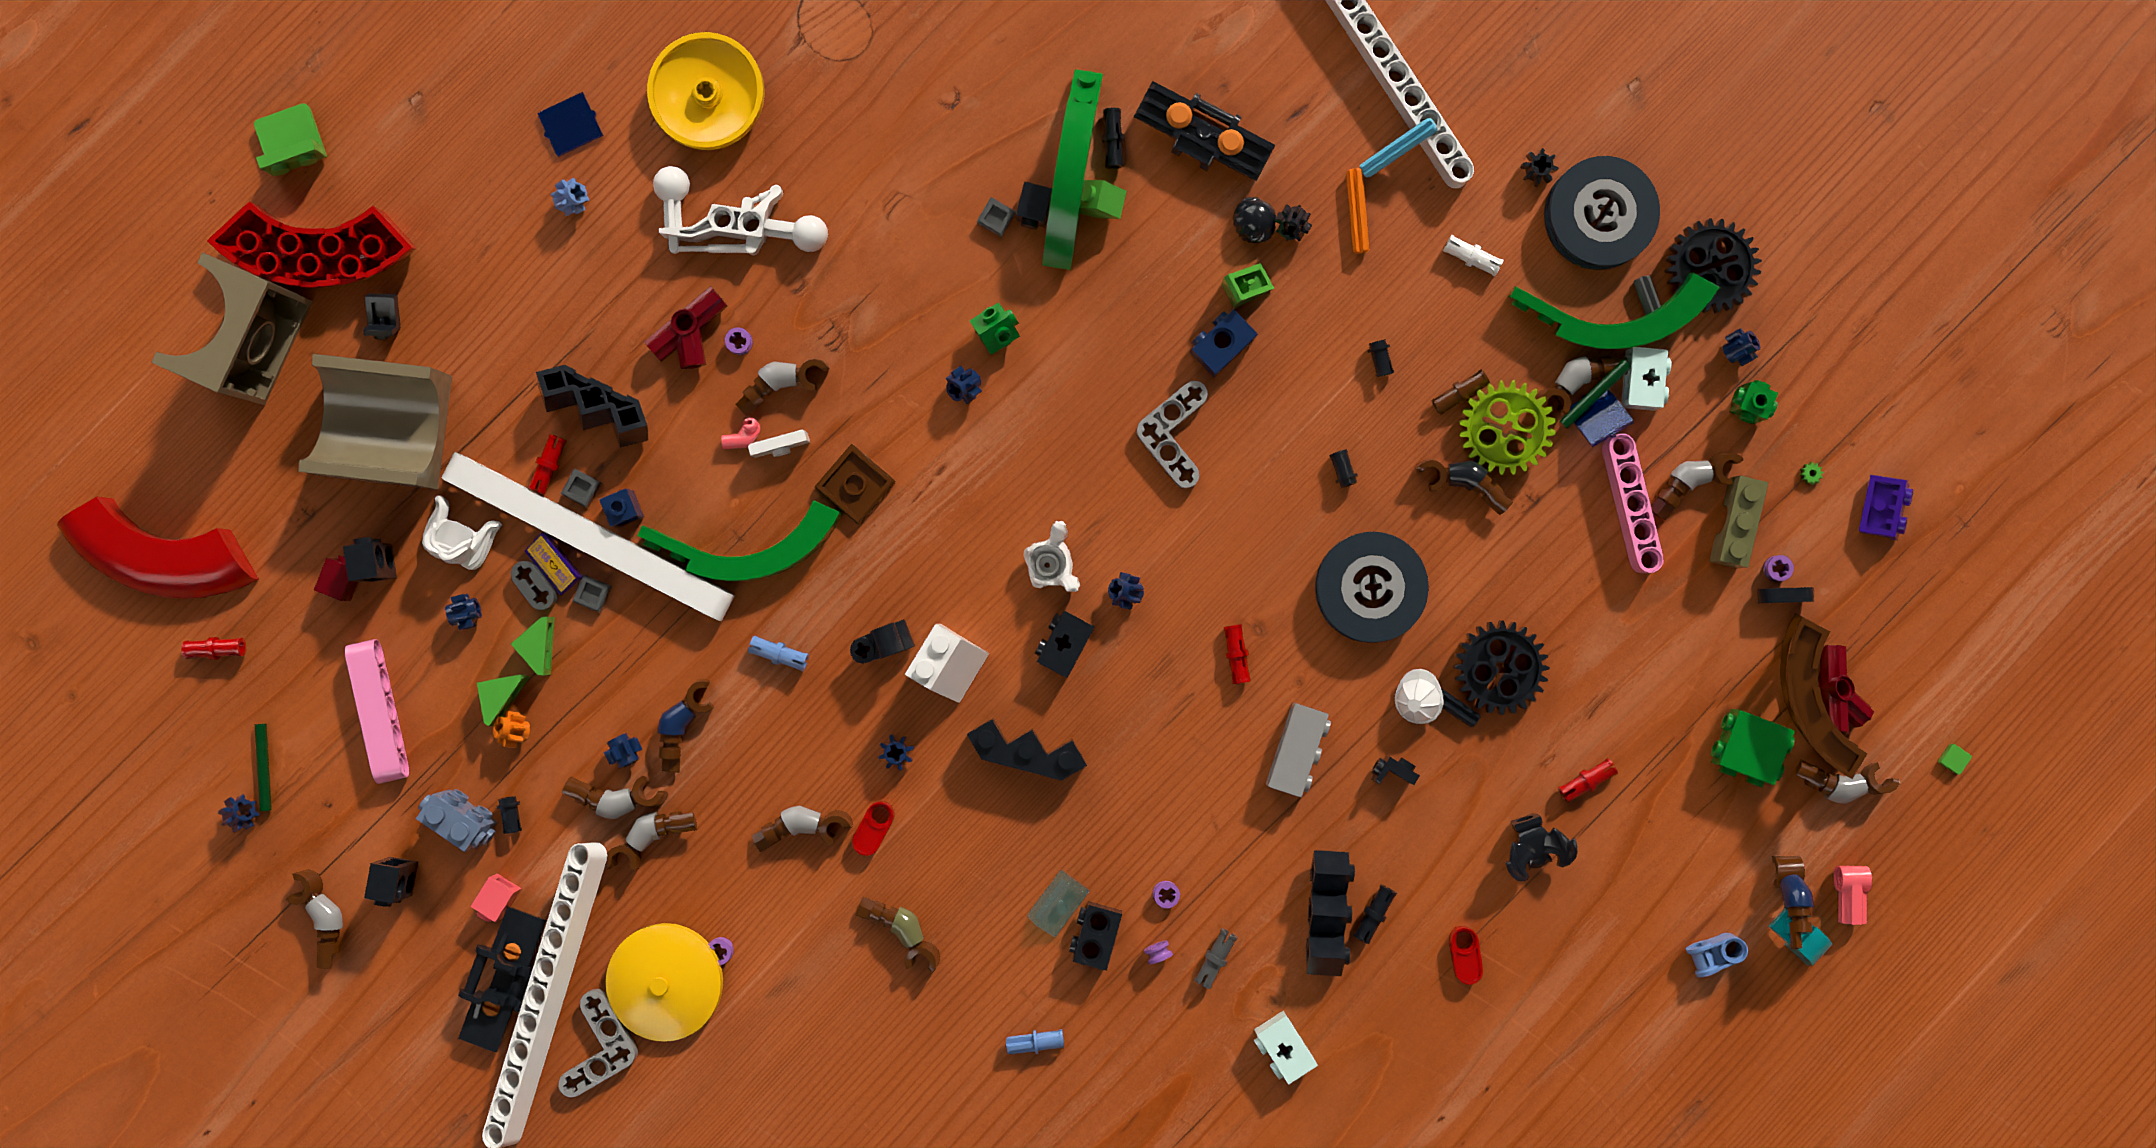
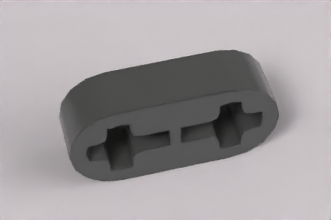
[511,561,558,610]

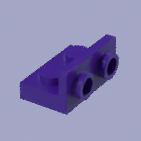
[1859,475,1913,541]

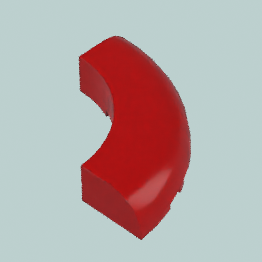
[207,201,416,287]
[57,496,259,599]

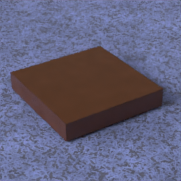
[814,443,896,525]

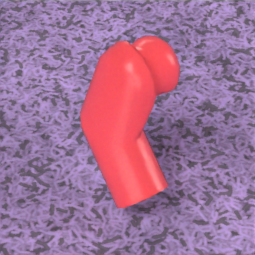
[722,418,761,449]

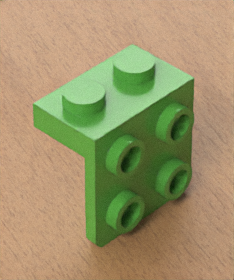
[254,103,327,176]

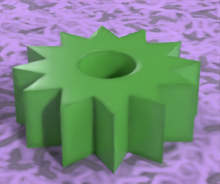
[1799,462,1824,485]

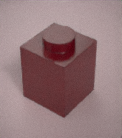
[314,555,358,601]

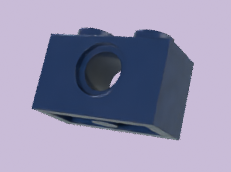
[1190,309,1258,377]

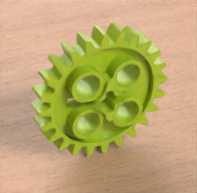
[1460,380,1555,475]

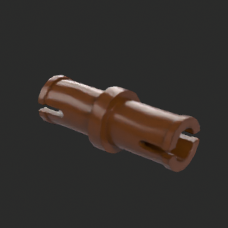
[1431,369,1491,415]

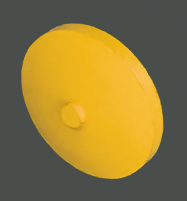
[647,32,765,150]
[606,923,723,1042]

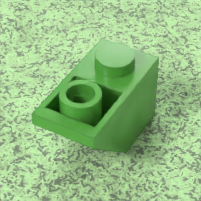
[1079,180,1127,219]

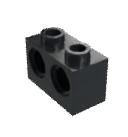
[343,537,397,583]
[364,857,418,907]
[1069,901,1122,971]

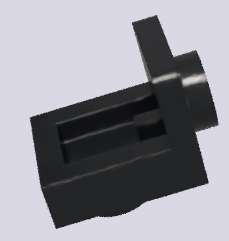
[363,293,401,340]
[1371,755,1420,785]

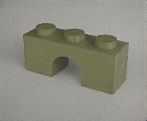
[1709,475,1769,569]

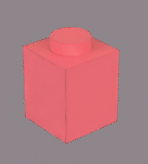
[470,873,522,922]

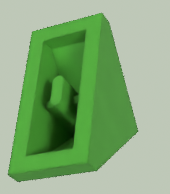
[1221,263,1274,309]
[511,617,555,675]
[477,674,530,726]

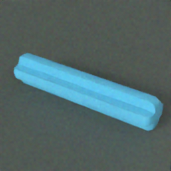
[1360,118,1438,177]

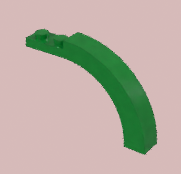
[1042,69,1103,270]
[1508,273,1720,349]
[637,500,843,581]

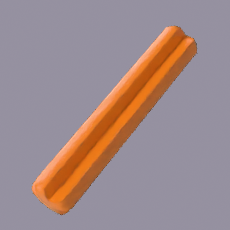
[1346,168,1370,254]

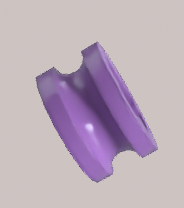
[725,327,753,355]
[1763,555,1794,581]
[1153,881,1180,908]
[708,937,734,965]
[1144,940,1173,964]

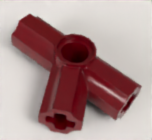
[644,286,728,369]
[1818,645,1874,735]

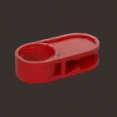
[852,801,895,856]
[1449,926,1483,985]

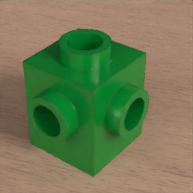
[969,302,1020,355]
[1730,380,1778,424]

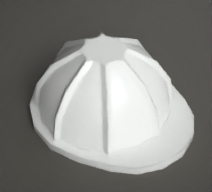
[1395,669,1444,724]

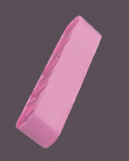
[1602,434,1664,573]
[345,639,409,784]

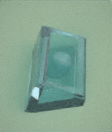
[1027,870,1089,937]

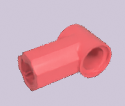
[1833,866,1872,925]

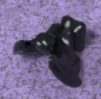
[1505,813,1578,881]

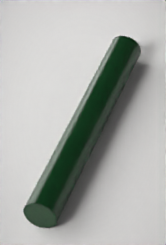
[1559,359,1632,429]
[254,723,272,811]

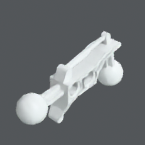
[653,166,828,256]

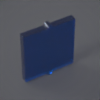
[537,92,604,157]
[1569,389,1634,447]

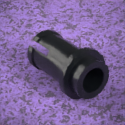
[1367,339,1395,377]
[1329,449,1358,488]
[496,796,522,834]

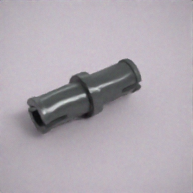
[1194,928,1238,989]

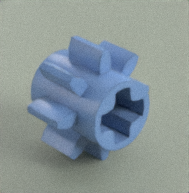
[551,178,589,216]

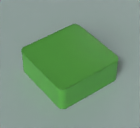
[1938,743,1972,775]

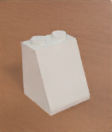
[905,624,990,703]

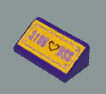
[525,532,583,596]

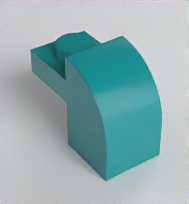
[1768,908,1833,967]

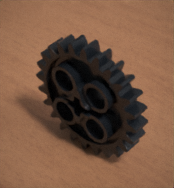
[1664,218,1762,314]
[1453,620,1550,715]

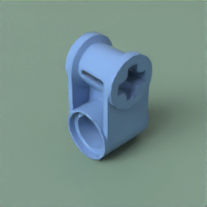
[1685,933,1748,978]

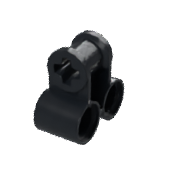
[850,619,915,664]

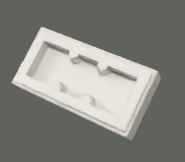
[748,429,810,458]

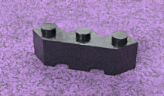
[536,365,648,448]
[967,718,1087,780]
[1306,850,1355,976]

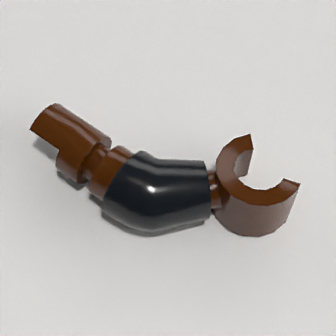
[1414,459,1513,515]

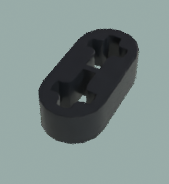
[1757,587,1814,603]

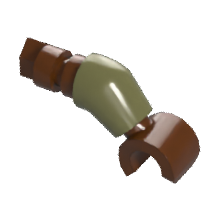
[856,897,940,973]

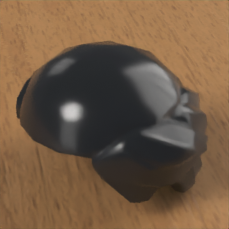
[1233,197,1276,243]

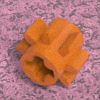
[493,711,530,749]

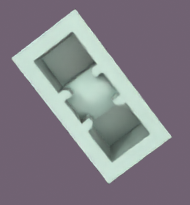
[1621,347,1671,411]
[1254,1010,1318,1085]

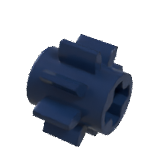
[1723,328,1761,366]
[946,366,982,404]
[1108,572,1144,610]
[445,594,482,630]
[604,733,643,769]
[878,734,914,770]
[218,794,260,833]

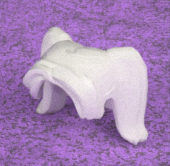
[422,495,502,570]
[1024,521,1080,592]

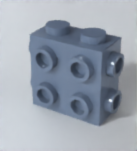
[416,789,497,852]

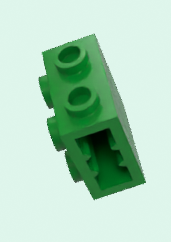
[1711,709,1795,788]

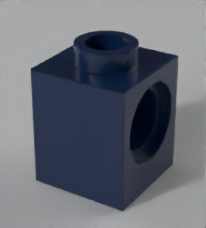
[599,488,644,528]

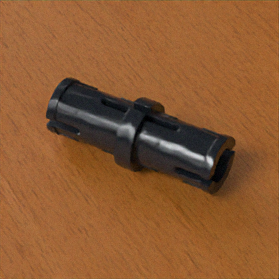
[1102,107,1124,169]
[1353,884,1397,944]

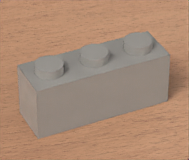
[1266,702,1331,797]

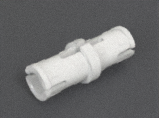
[1443,235,1503,277]

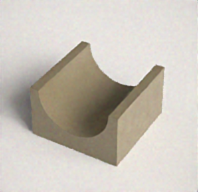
[151,252,313,405]
[298,354,452,490]

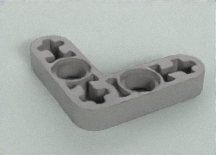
[1137,381,1208,489]
[558,989,638,1097]

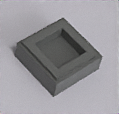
[977,197,1016,238]
[560,468,602,508]
[572,575,612,613]

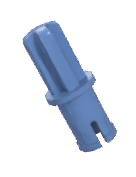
[1006,1029,1064,1054]

